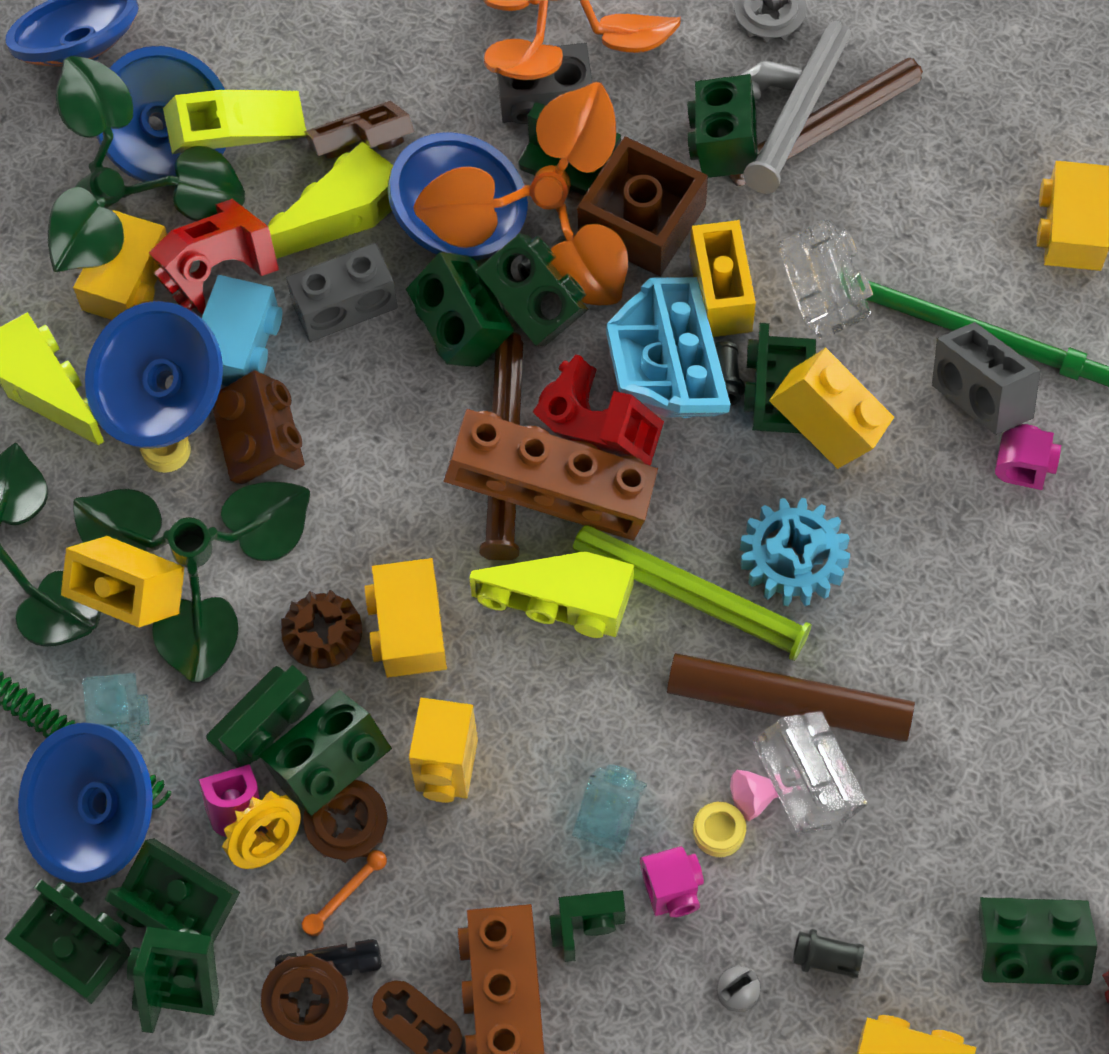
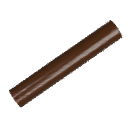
[667,653,915,742]

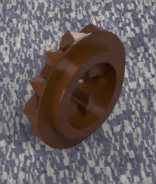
[281,590,362,669]
[303,779,388,863]
[261,953,349,1041]

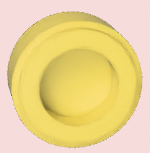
[140,437,191,473]
[693,802,746,857]

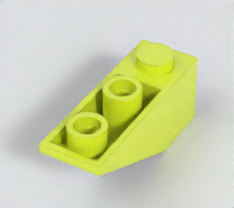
[163,90,306,154]
[267,141,393,259]
[0,312,104,445]
[469,551,634,638]

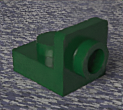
[549,890,626,962]

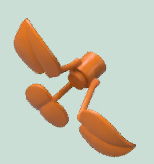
[483,0,681,80]
[414,82,628,306]

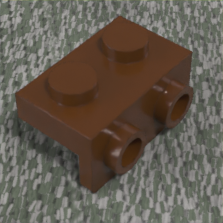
[213,370,305,485]

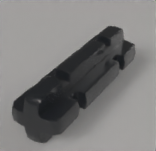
[275,939,382,984]

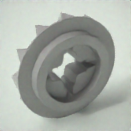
[734,0,807,44]

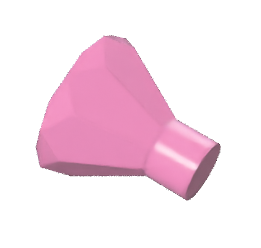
[730,770,790,821]

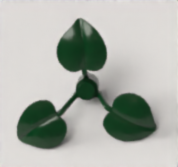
[48,56,245,272]
[0,443,101,647]
[73,482,310,683]

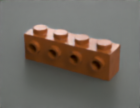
[443,409,658,541]
[458,904,545,1054]

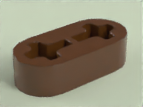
[372,980,464,1054]

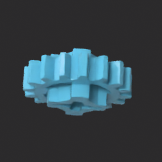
[740,498,850,606]

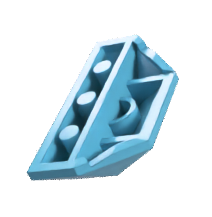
[606,277,731,418]

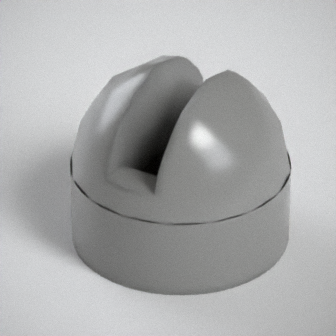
[717,966,761,1012]

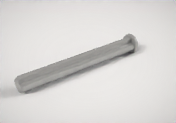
[743,20,851,194]

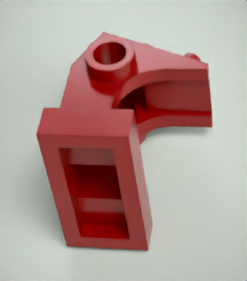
[149,199,279,316]
[532,354,664,466]

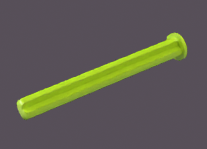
[573,525,812,661]

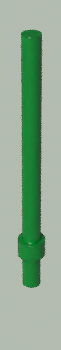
[842,273,1109,387]

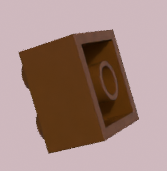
[577,136,708,277]

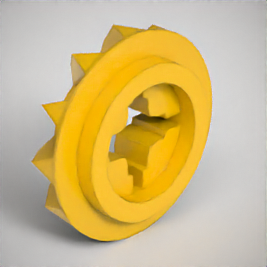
[222,791,301,869]

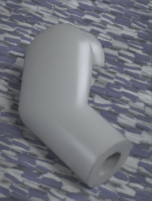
[740,61,802,103]

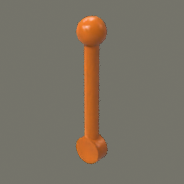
[302,850,387,937]

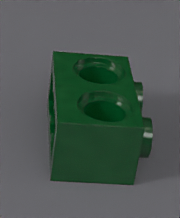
[687,74,758,178]
[475,233,589,346]
[406,252,514,367]
[259,690,392,816]

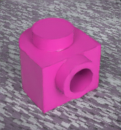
[995,424,1062,490]
[199,764,260,837]
[640,846,704,917]

